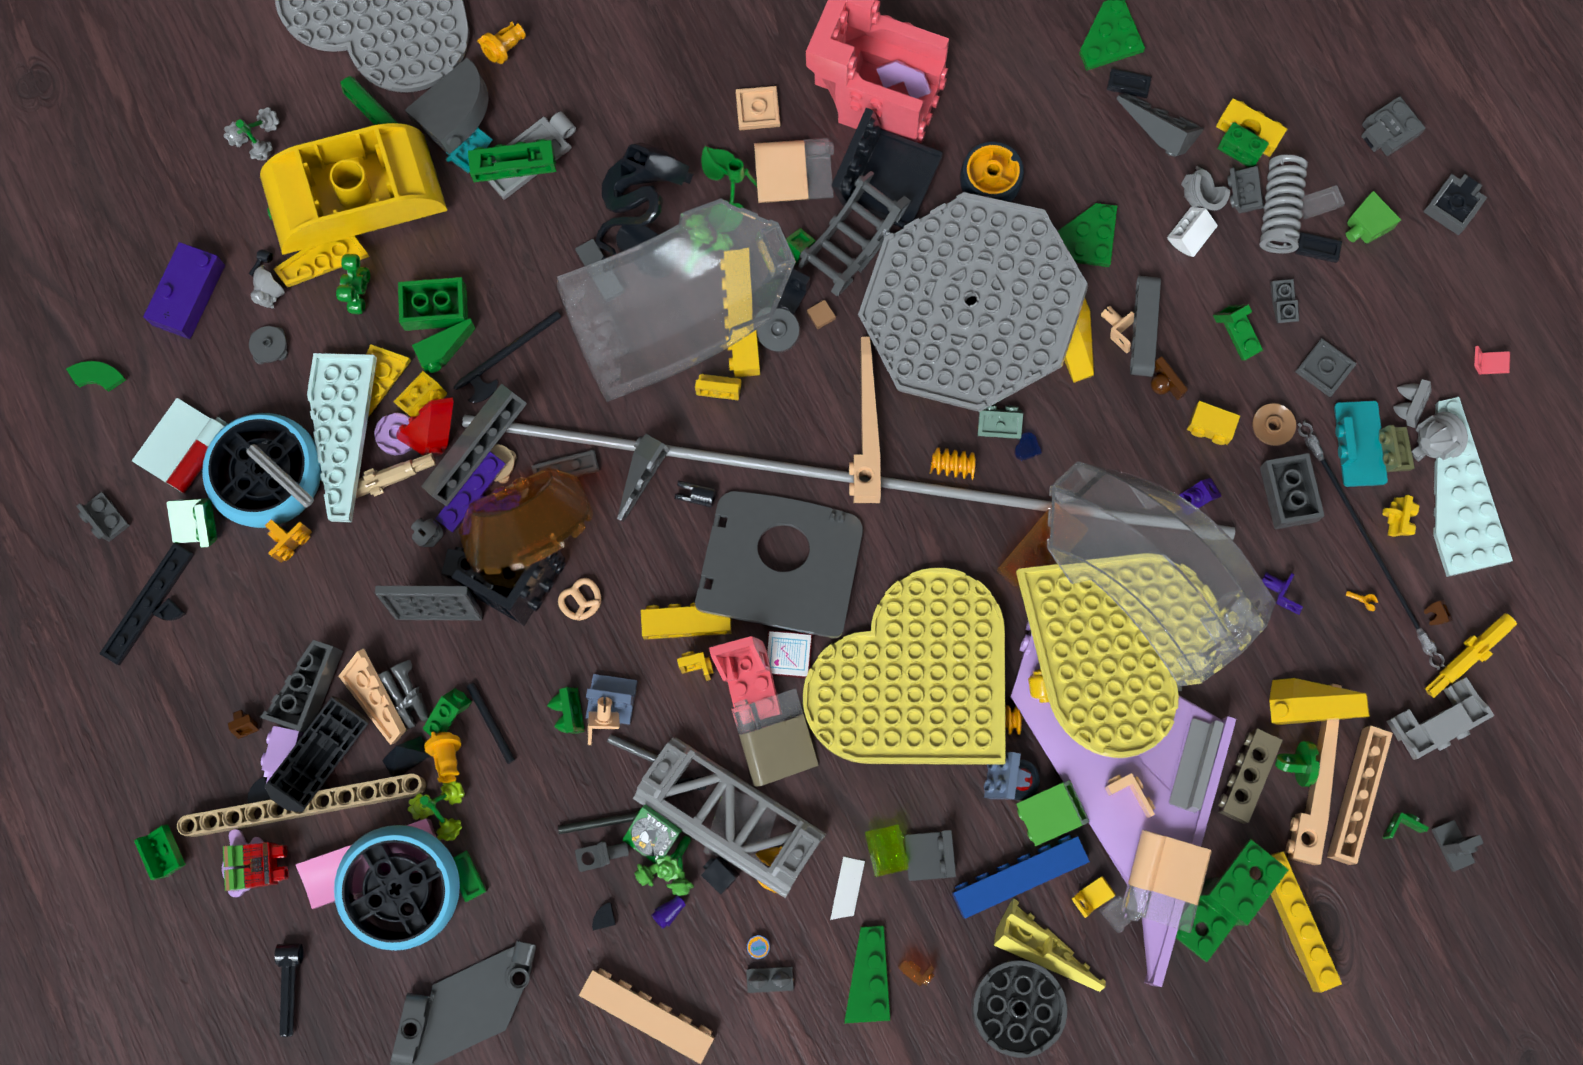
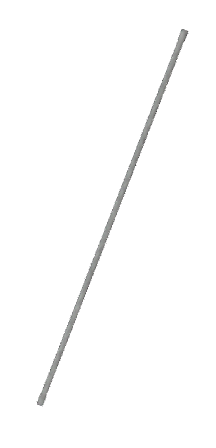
[462,414,1235,540]

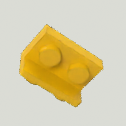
[393,371,447,417]
[695,374,741,400]

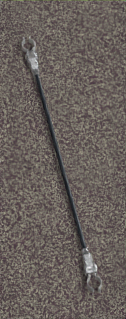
[1298,421,1445,670]

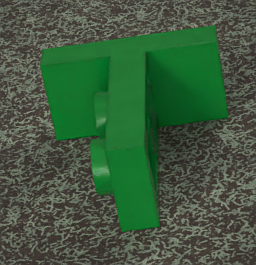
[1213,304,1263,360]

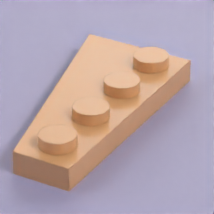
[339,649,406,745]

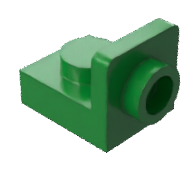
[780,228,816,265]

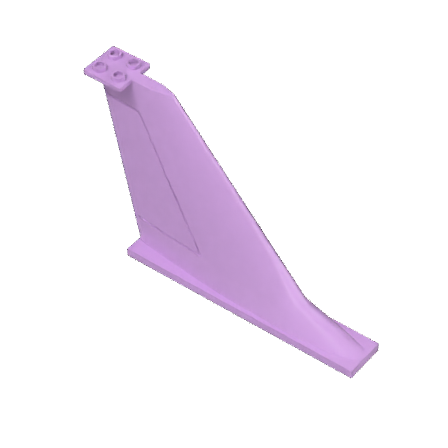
[1011,621,1236,987]

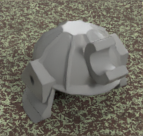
[1181,166,1230,210]
[1412,412,1468,461]

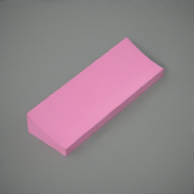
[296,818,436,909]

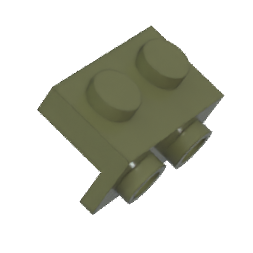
[1379,425,1415,472]

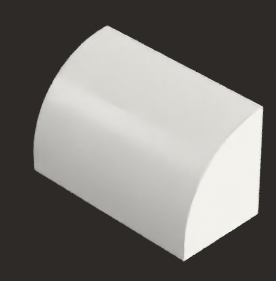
[1167,207,1218,257]

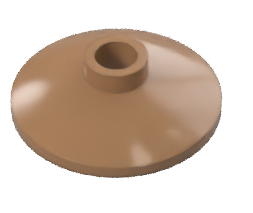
[1252,403,1296,446]

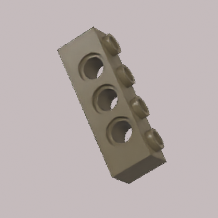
[1218,729,1283,824]

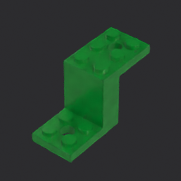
[1175,840,1289,962]

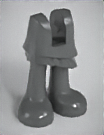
[378,660,429,729]

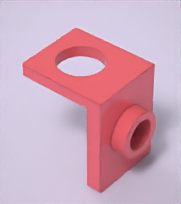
[1474,346,1510,375]

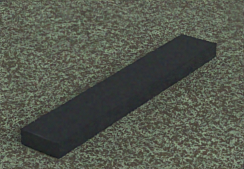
[99,542,195,666]

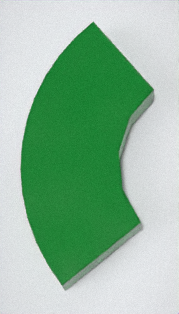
[66,361,126,392]

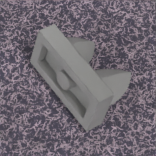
[1393,379,1432,428]

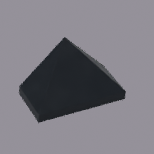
[382,736,431,777]

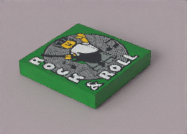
[622,804,682,864]

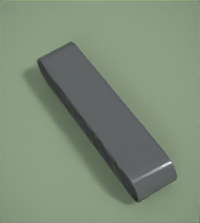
[1130,275,1161,377]

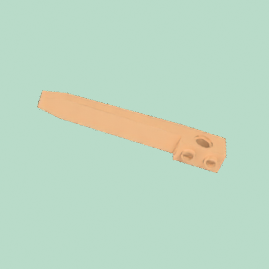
[849,337,881,503]
[1286,684,1342,865]

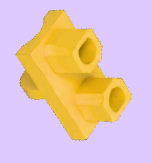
[1382,495,1419,537]

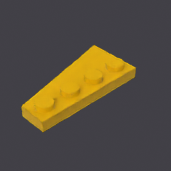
[274,236,369,288]
[366,344,411,417]

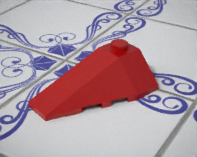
[396,397,454,457]

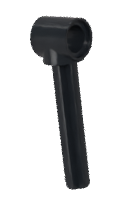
[275,944,303,1037]

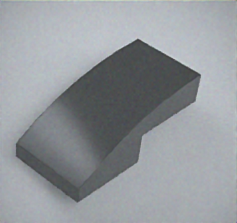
[1270,279,1299,323]

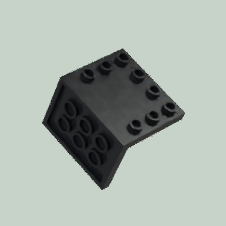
[831,108,943,228]
[452,536,566,626]

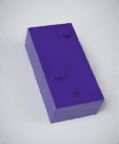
[143,242,225,339]

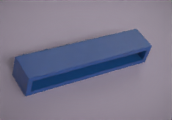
[952,835,1090,919]

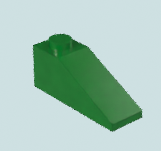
[412,318,476,374]

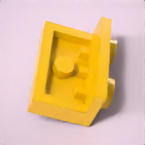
[677,651,714,681]

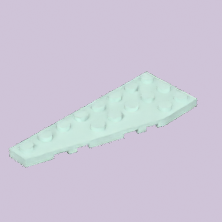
[307,353,377,522]
[1433,397,1513,577]

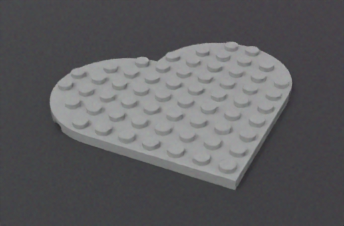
[275,0,469,92]

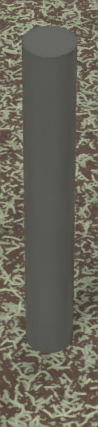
[607,734,658,763]

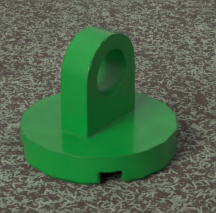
[1275,741,1320,787]

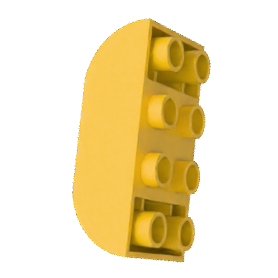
[260,123,448,255]

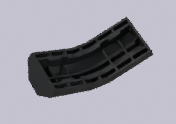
[264,696,369,812]

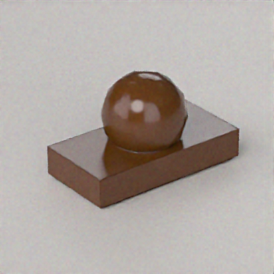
[1151,357,1188,401]

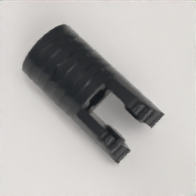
[674,480,716,508]

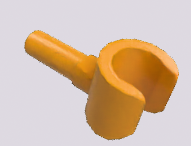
[1346,591,1378,611]

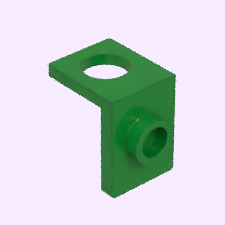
[1383,812,1429,839]

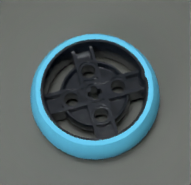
[202,413,322,528]
[334,825,460,950]

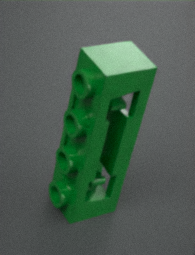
[468,139,557,183]

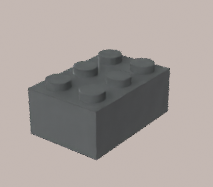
[1260,453,1325,529]

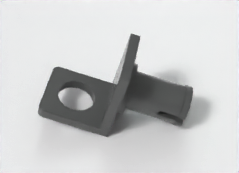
[575,841,629,872]

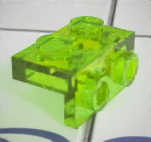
[865,824,909,877]

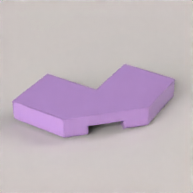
[876,60,931,99]

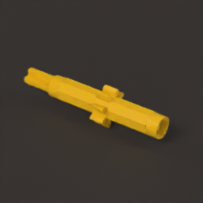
[1424,613,1517,698]

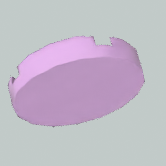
[374,412,412,456]

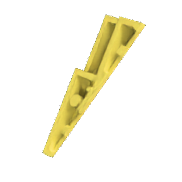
[994,899,1106,992]

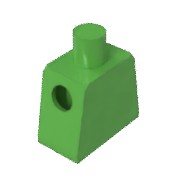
[1346,191,1401,243]

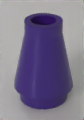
[651,895,686,929]

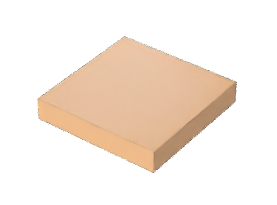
[736,86,780,130]

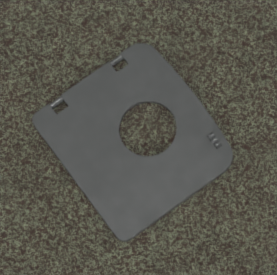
[695,491,863,638]

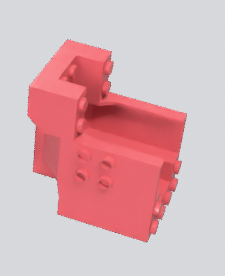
[806,0,949,144]

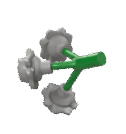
[224,107,279,160]

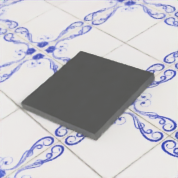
[375,586,483,621]

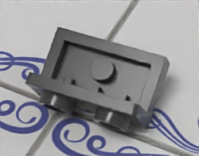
[1227,166,1264,214]

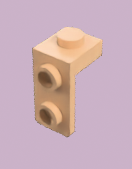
[1105,773,1155,818]

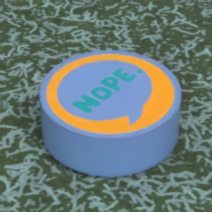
[747,935,770,959]

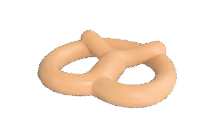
[558,578,601,620]

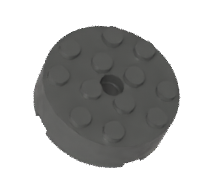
[971,960,1067,1058]

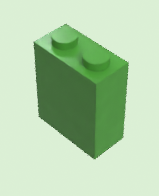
[1016,780,1090,846]

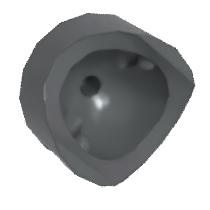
[411,518,443,547]

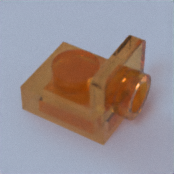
[897,960,935,986]

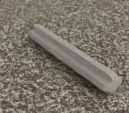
[246,444,314,508]

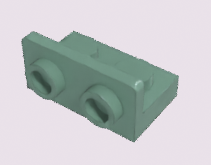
[977,404,1023,439]

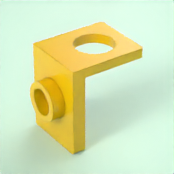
[1072,876,1116,918]

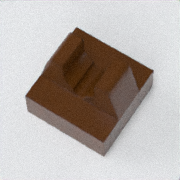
[1424,600,1453,625]
[228,709,259,739]

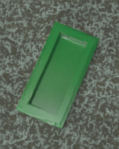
[453,851,487,902]

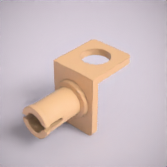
[1101,306,1134,353]
[587,697,620,745]

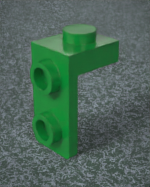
[423,688,472,736]

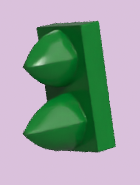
[547,687,585,734]

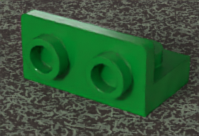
[1217,123,1269,168]

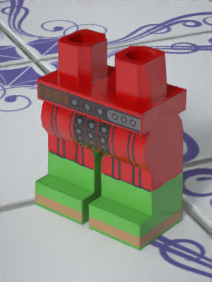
[223,842,289,891]

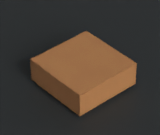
[807,300,836,330]

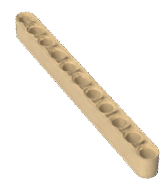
[177,774,426,837]

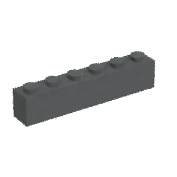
[421,384,527,506]

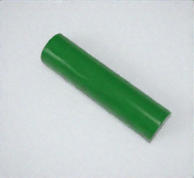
[340,76,399,125]

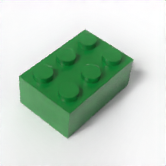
[398,277,468,331]

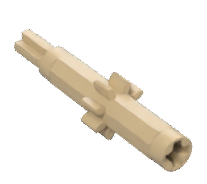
[356,453,436,498]

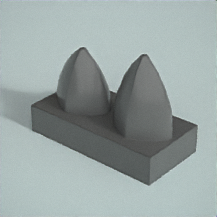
[746,967,794,993]

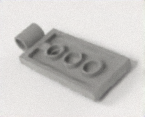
[486,112,576,200]

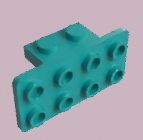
[1334,401,1388,487]

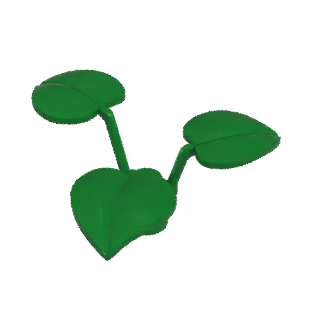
[701,146,757,230]

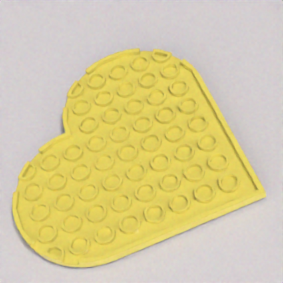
[1016,554,1220,758]
[803,568,1005,765]

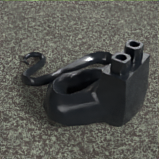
[595,143,694,270]

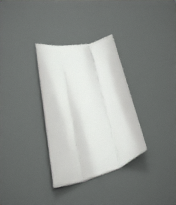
[830,857,865,920]

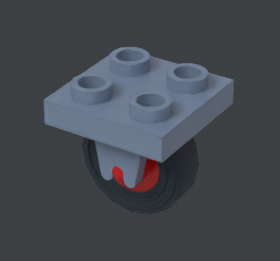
[984,752,1040,800]

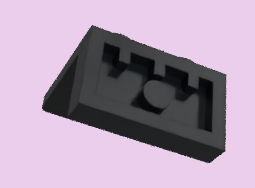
[754,259,810,315]

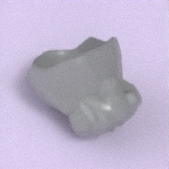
[251,265,285,308]

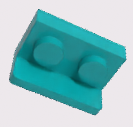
[445,128,493,173]

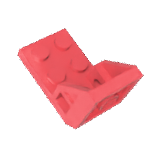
[709,636,782,726]

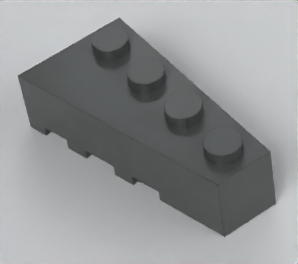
[260,640,343,733]

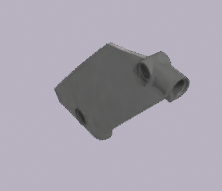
[390,941,537,1065]

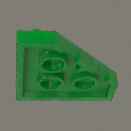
[1079,0,1145,71]
[1057,203,1117,267]

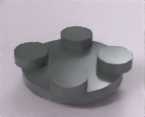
[249,326,288,364]

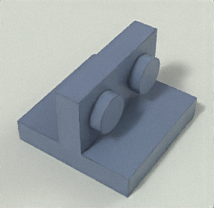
[586,674,638,725]

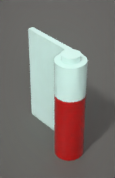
[132,398,228,494]

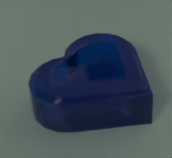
[1014,432,1042,460]

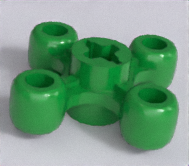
[336,254,370,314]

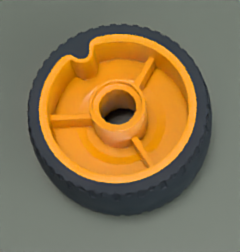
[960,141,1024,202]

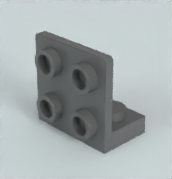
[904,830,956,881]

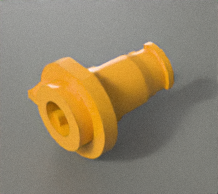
[477,22,526,64]
[424,732,461,783]

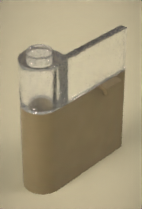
[731,688,819,787]

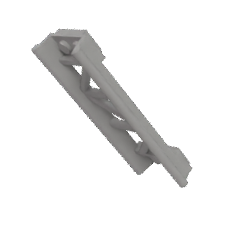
[633,737,826,898]

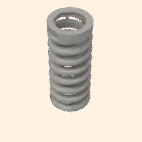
[1260,155,1308,254]

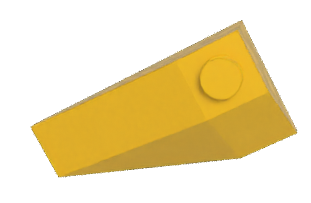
[1064,298,1094,383]
[1269,678,1370,725]

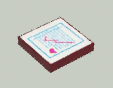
[767,630,812,679]

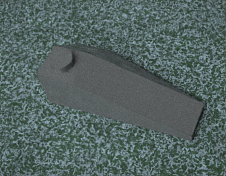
[1117,93,1204,157]
[617,434,670,522]

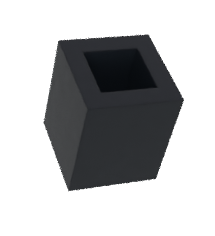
[701,856,740,895]

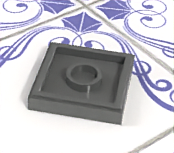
[1295,338,1357,397]

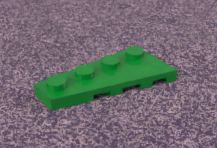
[844,926,890,1024]

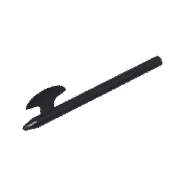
[453,311,562,403]

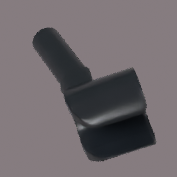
[248,250,273,276]

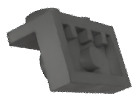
[76,492,130,542]

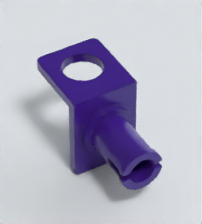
[1179,478,1222,513]
[1260,572,1303,615]

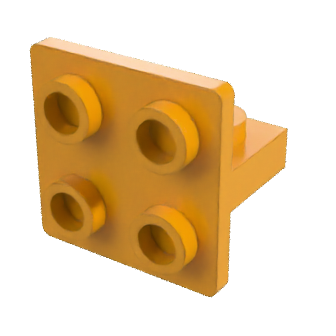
[265,519,312,563]

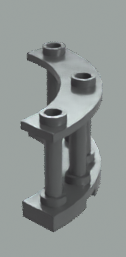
[798,171,911,297]

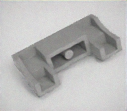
[1386,677,1495,760]

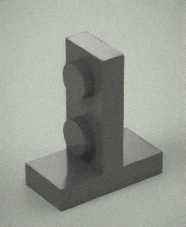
[1431,820,1484,872]

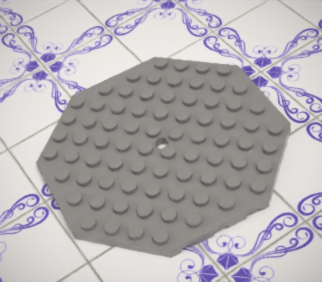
[858,192,1088,412]

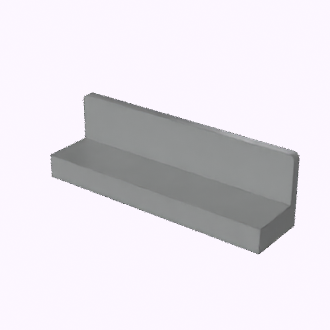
[1169,718,1224,813]

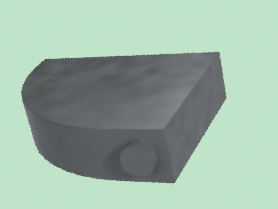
[405,58,489,154]

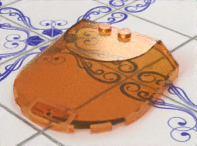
[459,467,593,574]

